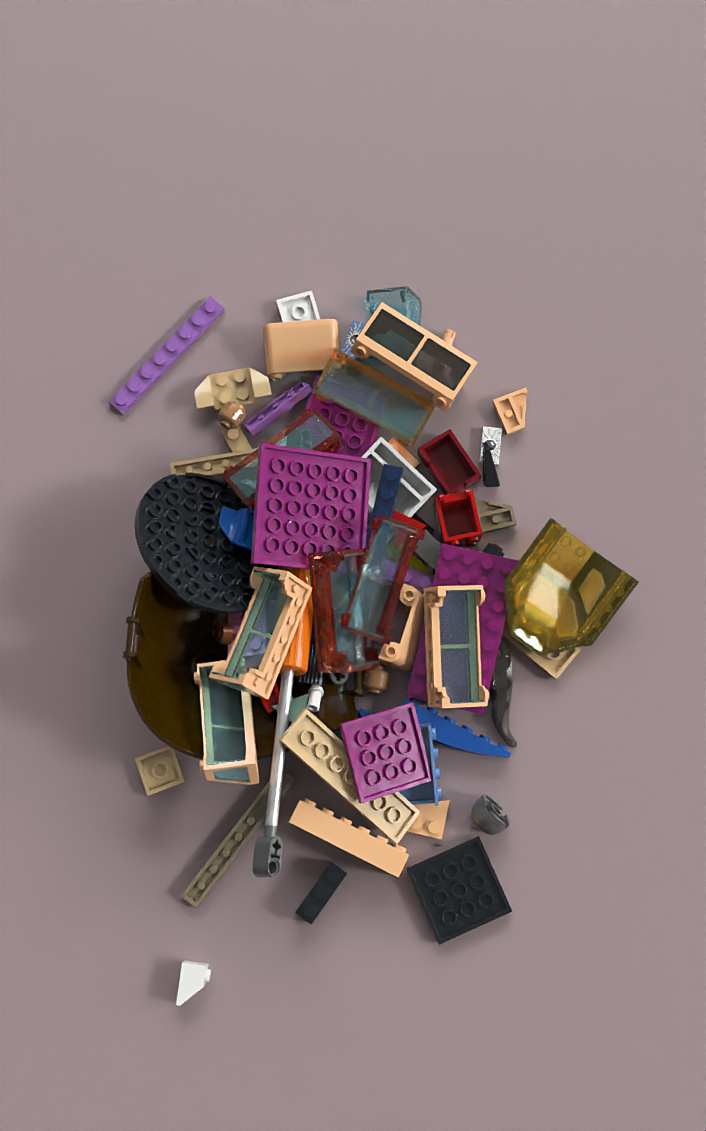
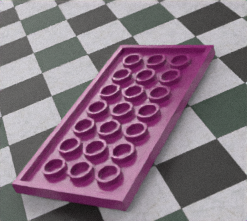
[406,543,519,715]

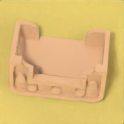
[263,319,341,381]
[378,583,424,673]

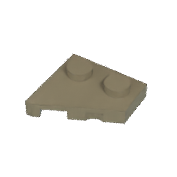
[475,498,517,533]

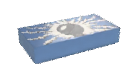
[340,320,370,359]

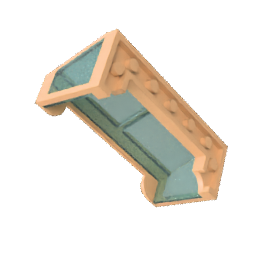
[209,566,313,699]
[423,585,489,708]
[194,658,259,784]

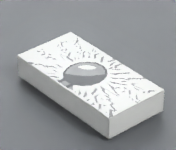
[479,426,502,466]

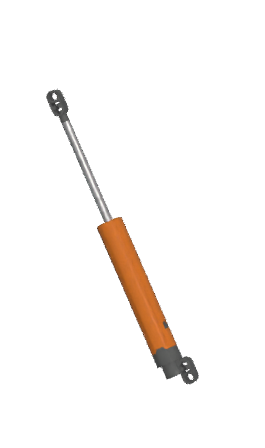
[252,429,322,877]

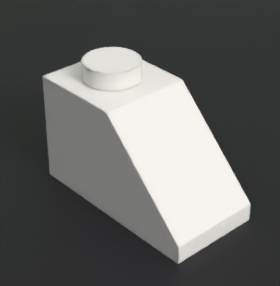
[176,961,211,1006]

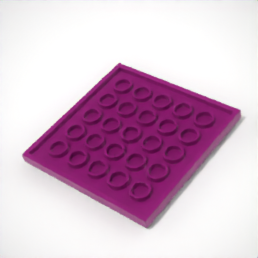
[251,443,371,575]

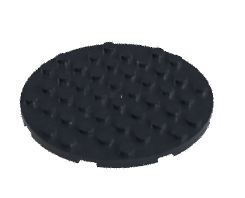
[134,473,279,614]

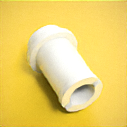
[307,685,324,712]

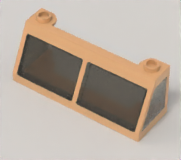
[351,302,478,412]

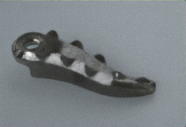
[489,640,517,748]

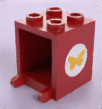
[433,489,483,547]

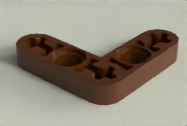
[212,613,233,645]

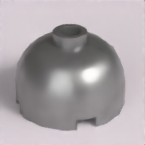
[472,794,510,835]

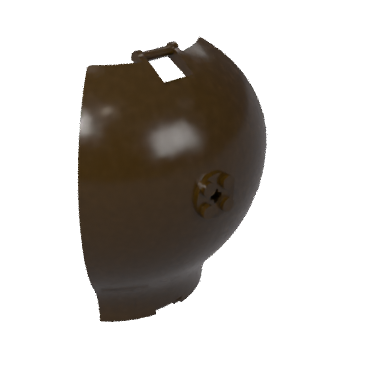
[123,572,365,762]

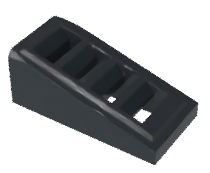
[482,447,500,487]

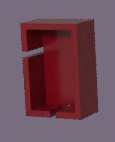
[417,429,482,495]

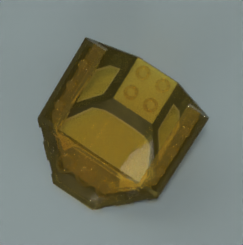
[503,518,639,657]

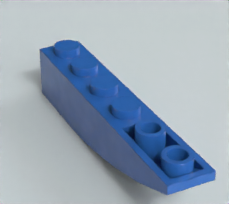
[402,698,511,758]

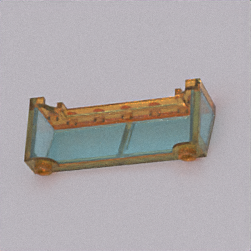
[312,347,435,446]

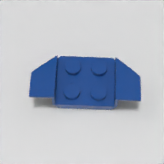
[218,506,254,551]

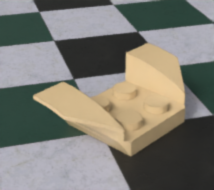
[194,367,272,412]

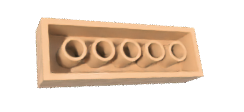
[289,798,409,878]

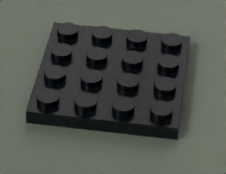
[406,836,513,945]

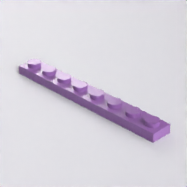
[109,296,224,415]

